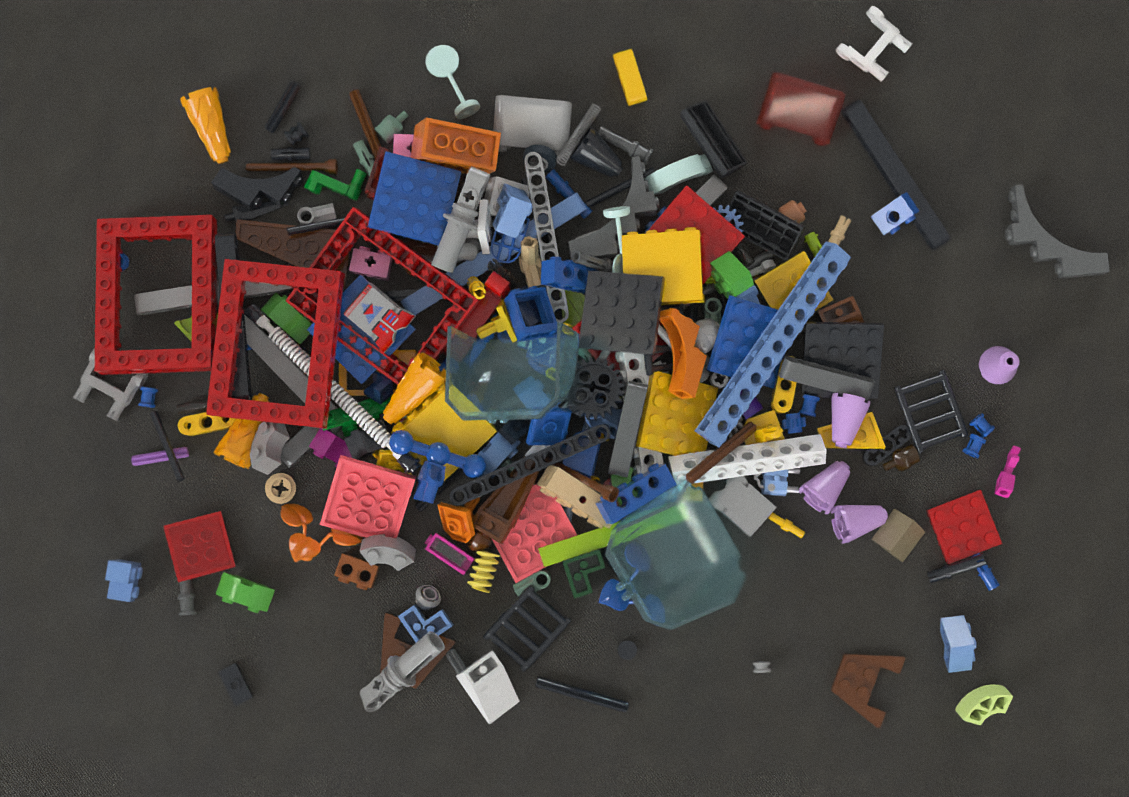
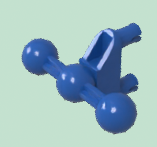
[389,430,486,504]

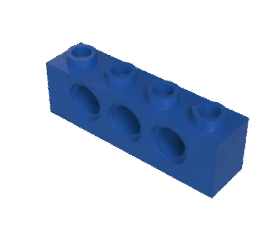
[541,257,598,294]
[595,463,677,524]

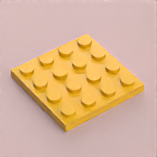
[636,371,718,456]

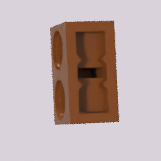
[334,553,380,590]

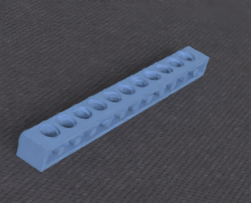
[695,242,851,448]

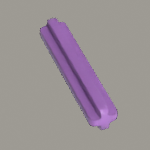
[131,447,189,466]

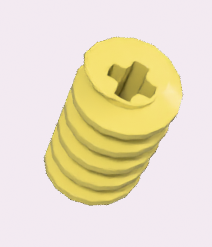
[467,550,500,593]

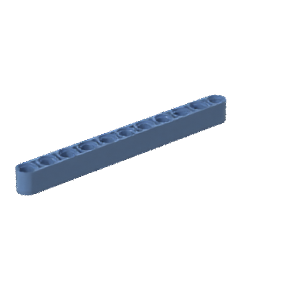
[401,193,587,315]

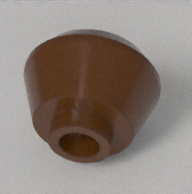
[467,528,492,551]

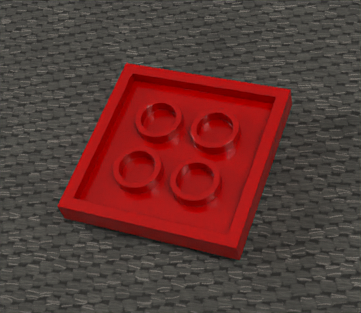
[926,490,1002,564]
[163,511,236,583]

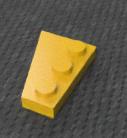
[817,412,885,449]

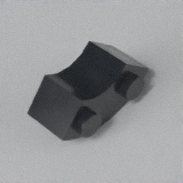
[345,419,397,460]

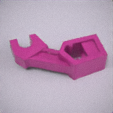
[995,446,1021,498]

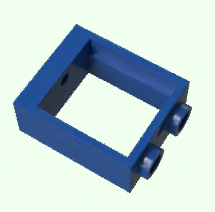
[504,286,559,342]

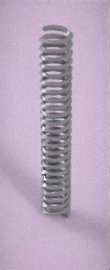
[556,103,601,166]

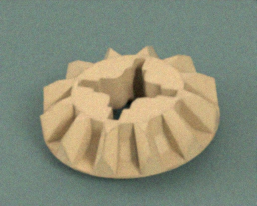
[265,473,296,504]

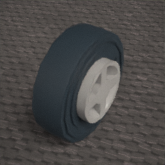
[523,145,557,173]

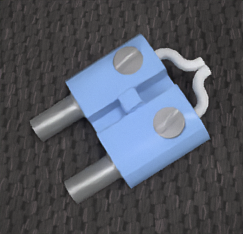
[754,468,800,496]

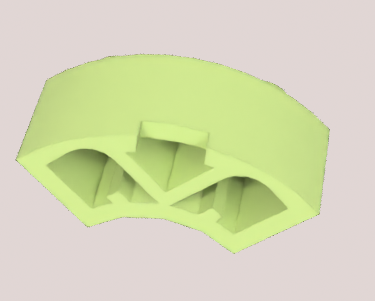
[955,685,1013,725]

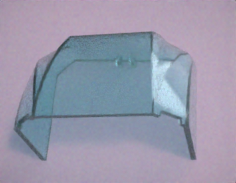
[445,322,579,423]
[605,480,746,630]

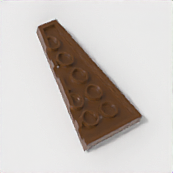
[235,219,350,289]

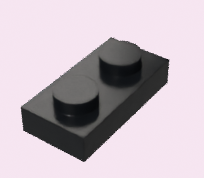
[498,410,531,445]

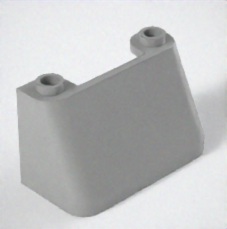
[493,95,572,157]

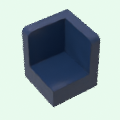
[364,371,393,405]

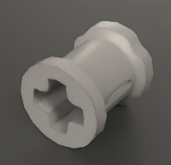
[710,372,729,389]

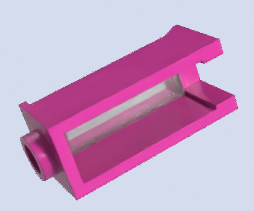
[425,533,475,575]

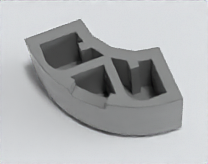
[250,422,290,475]
[360,534,416,571]

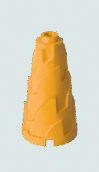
[180,87,231,164]
[383,352,449,424]
[213,393,269,469]

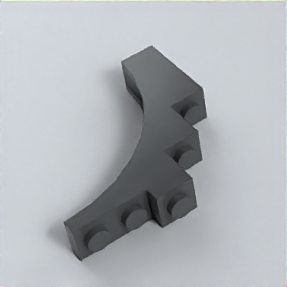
[568,156,659,264]
[1005,184,1110,279]

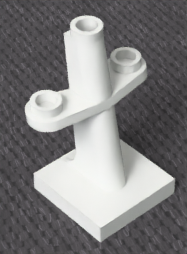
[422,200,493,254]

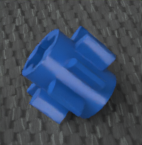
[782,413,806,434]

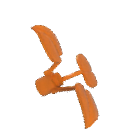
[280,504,363,562]

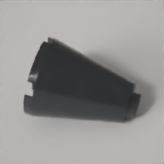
[570,127,623,177]

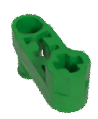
[304,169,367,201]

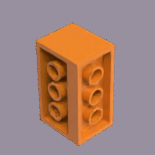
[410,117,501,174]

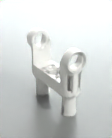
[836,6,913,82]

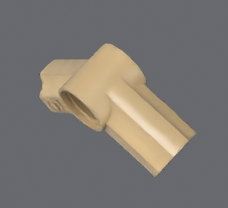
[519,236,546,288]

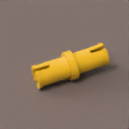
[467,276,486,299]

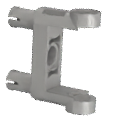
[73,348,148,421]

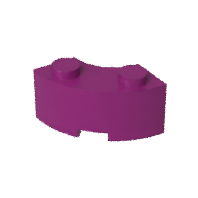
[309,428,361,467]

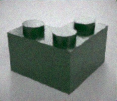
[562,549,605,599]

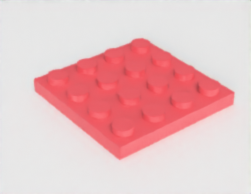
[320,455,416,539]
[491,484,578,583]

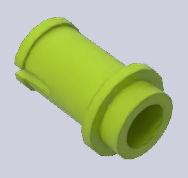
[804,231,822,257]

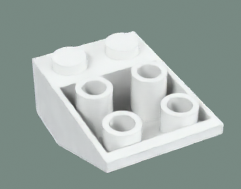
[456,650,520,724]

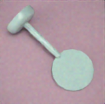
[425,45,480,119]
[603,206,630,273]

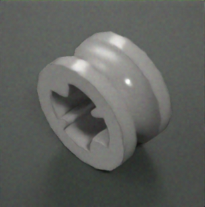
[753,661,771,673]

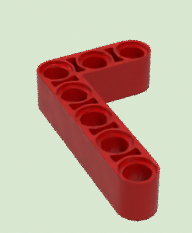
[442,271,511,364]

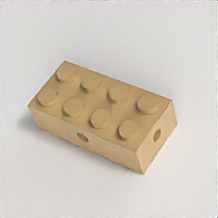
[537,465,612,529]

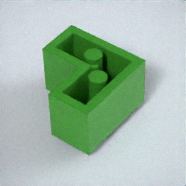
[710,251,754,299]

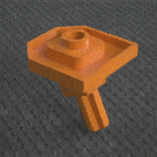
[437,497,480,543]

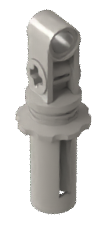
[431,167,490,273]
[360,631,445,712]

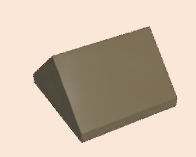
[871,509,925,562]

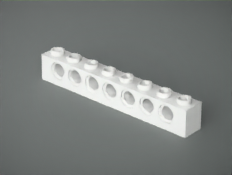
[615,352,668,498]
[668,434,826,486]

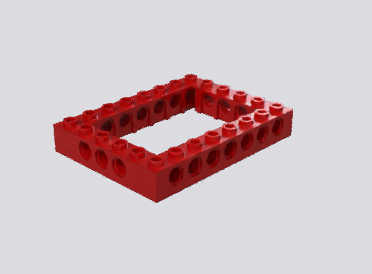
[286,207,480,385]
[94,215,217,375]
[206,259,345,429]

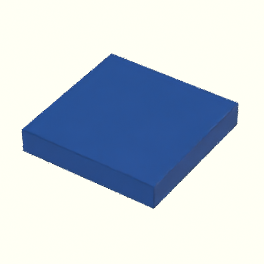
[526,408,572,445]

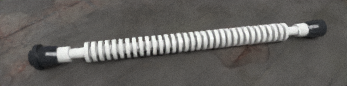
[244,303,420,474]

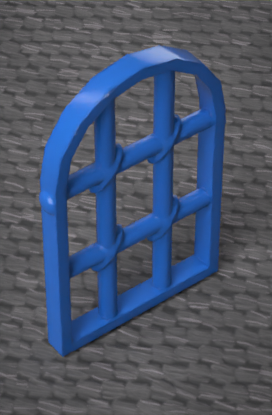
[491,218,530,263]

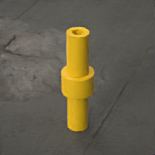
[768,512,805,538]

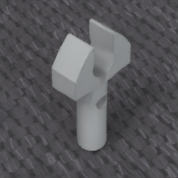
[749,259,776,277]

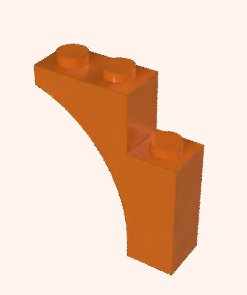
[659,308,707,399]

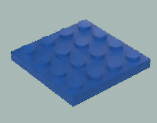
[367,151,461,246]
[307,275,416,384]
[707,295,796,388]

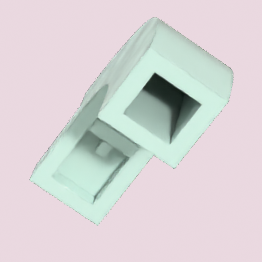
[644,154,713,195]

